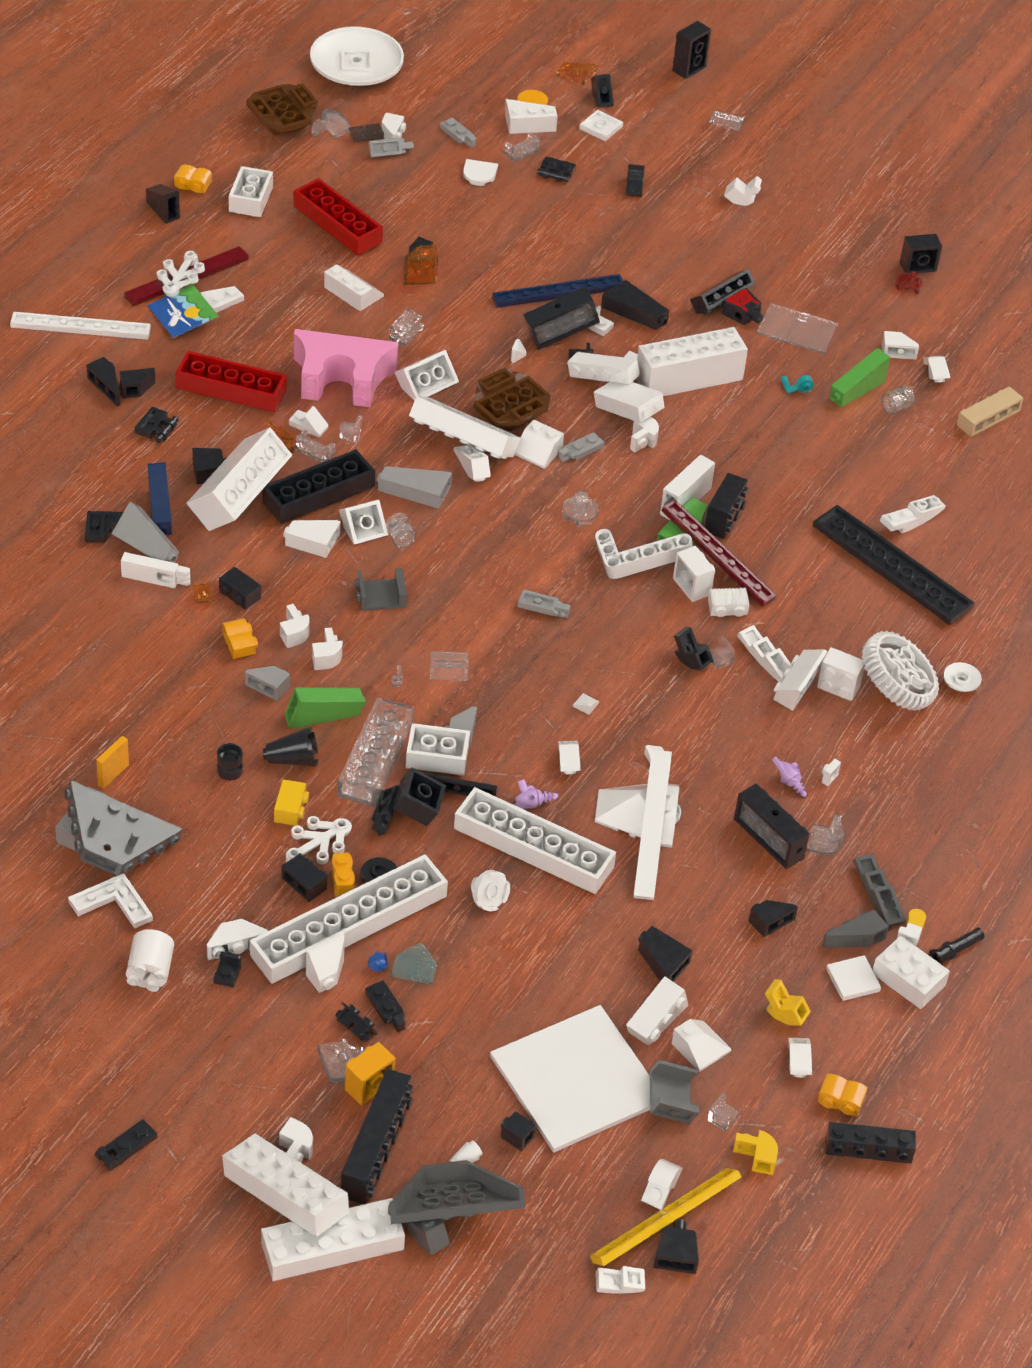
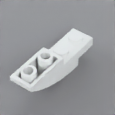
[880,495,946,533]

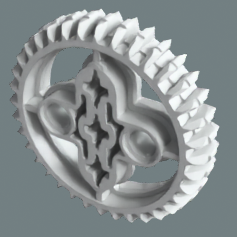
[861,630,939,711]

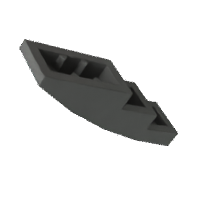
[853,854,906,926]

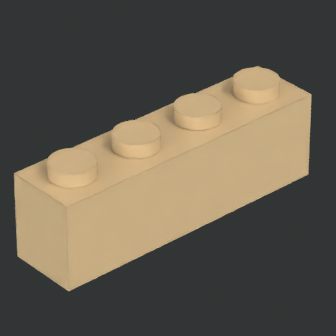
[957,387,1024,437]

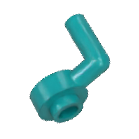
[780,375,814,394]

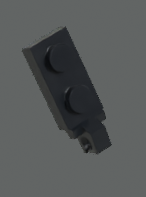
[372,785,399,836]
[365,980,406,1032]

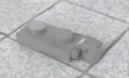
[440,117,477,148]
[368,138,414,158]
[558,432,605,463]
[517,590,571,618]

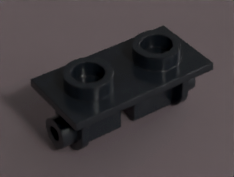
[335,1002,378,1041]

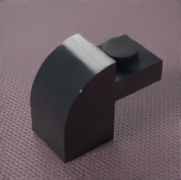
[626,164,644,197]
[674,627,714,670]

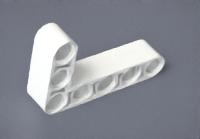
[595,529,693,579]

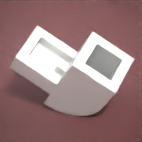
[724,176,762,206]
[630,416,659,452]
[280,604,309,648]
[312,628,343,670]
[279,1117,313,1163]
[641,1159,683,1210]

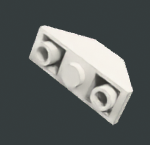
[207,919,268,960]

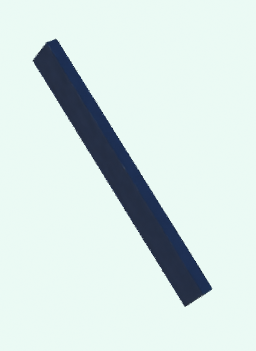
[492,274,623,308]

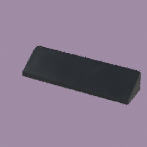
[424,773,498,797]

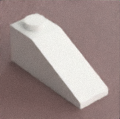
[454,444,491,482]

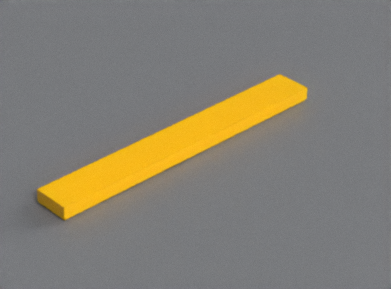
[590,1168,741,1266]

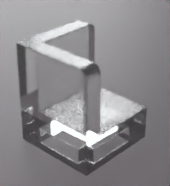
[340,415,362,442]
[710,636,735,669]
[708,1092,739,1131]

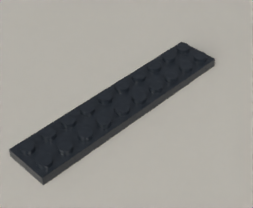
[812,505,975,625]

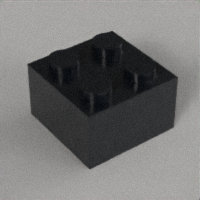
[900,234,942,275]
[393,767,446,826]

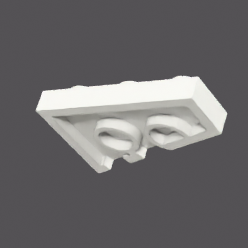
[200,286,244,313]

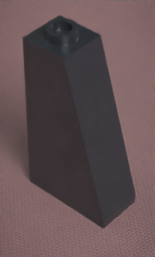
[601,280,669,330]

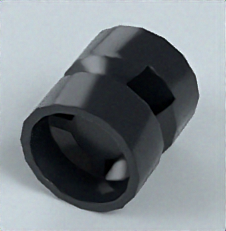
[217,743,243,781]

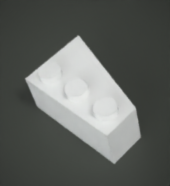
[505,99,557,134]
[626,976,689,1046]

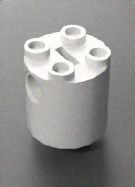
[126,930,175,992]

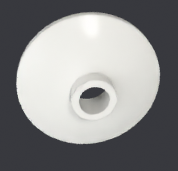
[944,662,982,692]

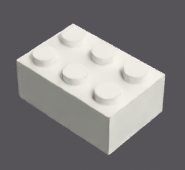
[229,166,273,217]
[406,723,470,776]
[873,936,950,1009]

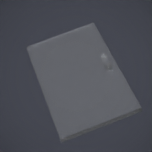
[756,303,838,354]

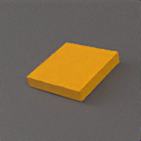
[96,736,129,789]

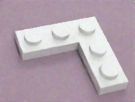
[68,873,153,929]

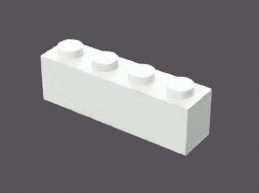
[567,352,640,384]

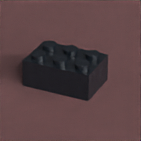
[672,21,711,79]
[705,473,749,539]

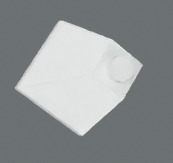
[306,933,345,993]
[672,1019,731,1072]

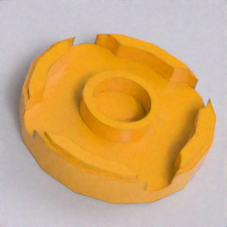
[517,90,548,105]

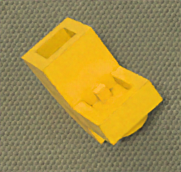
[765,979,811,1026]
[733,1130,778,1175]

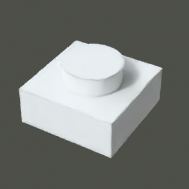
[822,759,841,786]

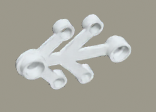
[157,251,205,297]
[286,816,352,864]

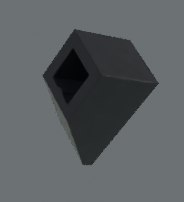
[119,368,156,398]

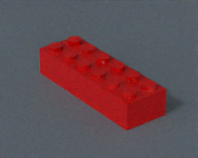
[293,178,383,256]
[175,351,287,413]

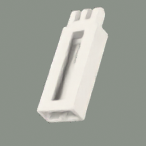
[121,552,190,588]

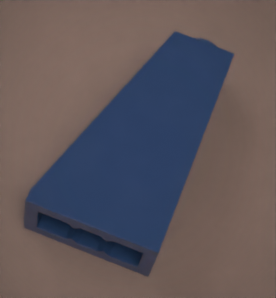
[147,462,172,535]

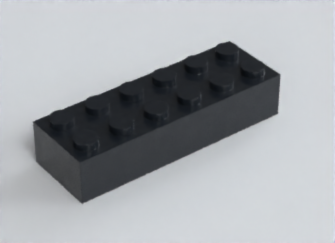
[263,449,375,524]
[341,1068,414,1205]

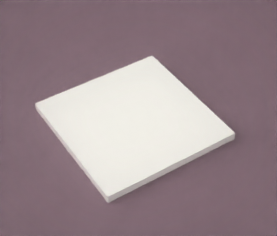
[490,1005,650,1153]

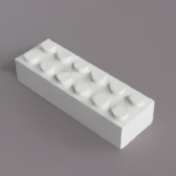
[409,396,521,459]
[222,1133,349,1237]
[261,1198,405,1281]

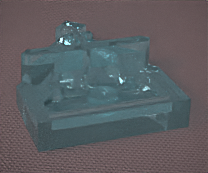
[392,942,437,985]

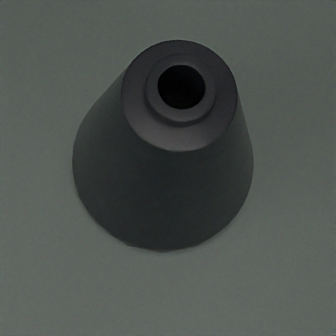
[263,727,318,766]

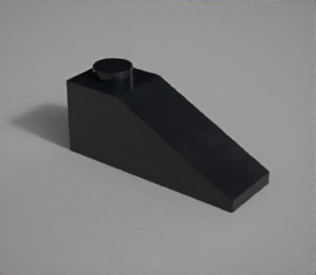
[86,357,120,407]

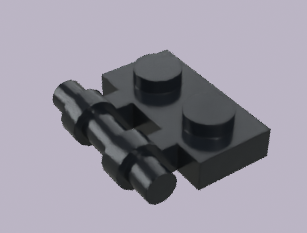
[537,156,576,182]
[135,406,179,443]

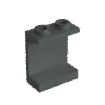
[354,568,407,611]
[649,1060,699,1124]

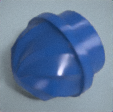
[368,951,388,972]

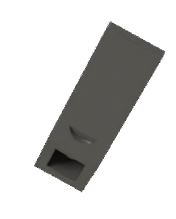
[822,910,889,948]
[402,1219,450,1255]

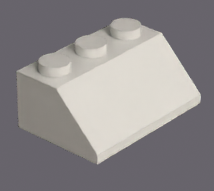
[324,264,384,311]
[395,350,459,401]
[773,649,828,711]

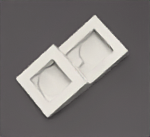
[596,1266,645,1294]

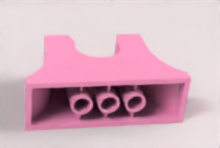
[294,329,398,408]

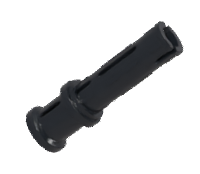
[929,927,985,965]

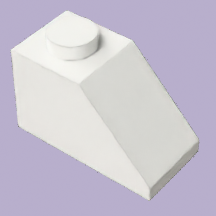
[882,331,919,359]

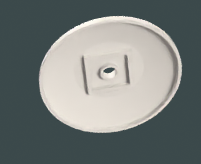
[310,27,404,86]

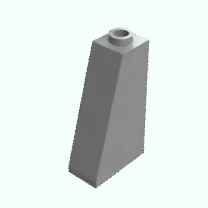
[376,466,452,509]
[112,502,179,563]

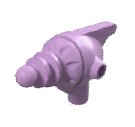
[772,756,807,797]
[514,779,558,809]

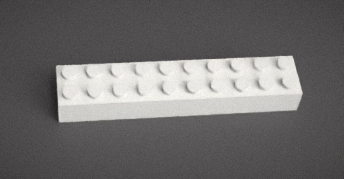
[250,854,448,984]

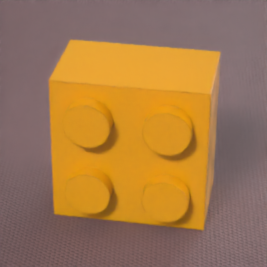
[345,1042,396,1106]

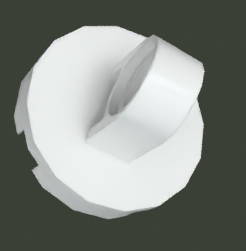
[471,870,510,911]

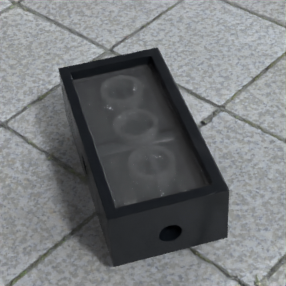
[523,286,600,350]
[734,783,810,870]

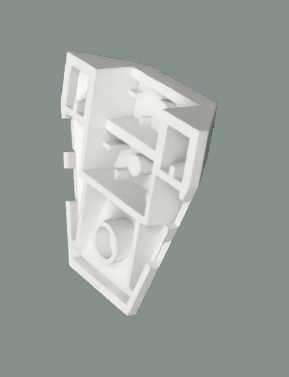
[595,784,679,848]

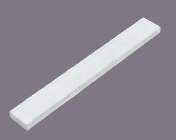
[10,312,151,340]
[634,750,672,900]

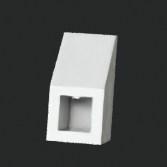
[381,113,406,139]

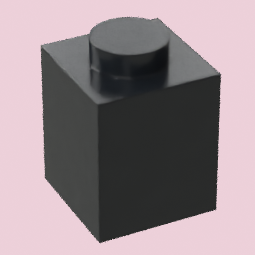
[500,1111,536,1151]

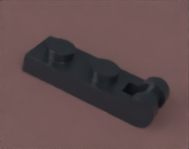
[95,1119,157,1171]

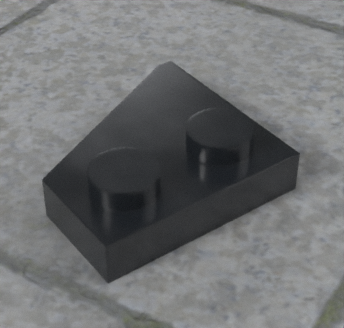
[85,511,123,542]

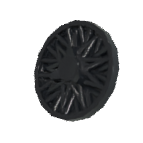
[360,857,397,883]

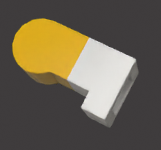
[897,909,926,946]

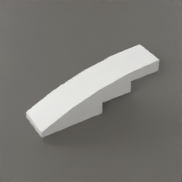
[737,625,793,683]

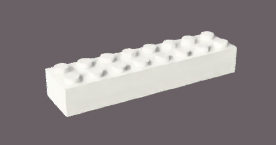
[454,787,616,894]

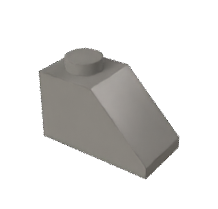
[245,666,290,701]
[445,706,477,748]

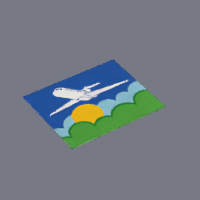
[147,284,219,338]

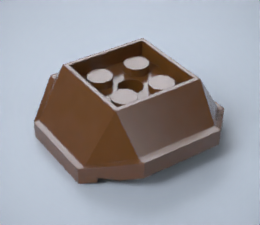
[246,84,318,136]
[473,367,550,432]

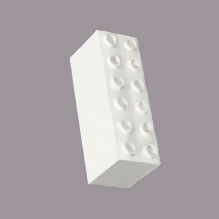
[636,327,748,396]
[186,427,292,531]

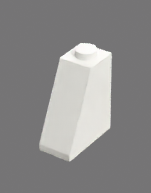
[283,520,340,558]

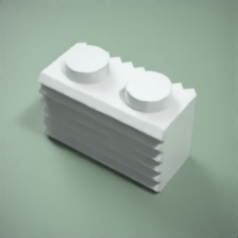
[708,587,749,617]

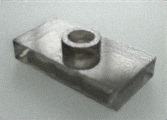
[348,123,384,142]

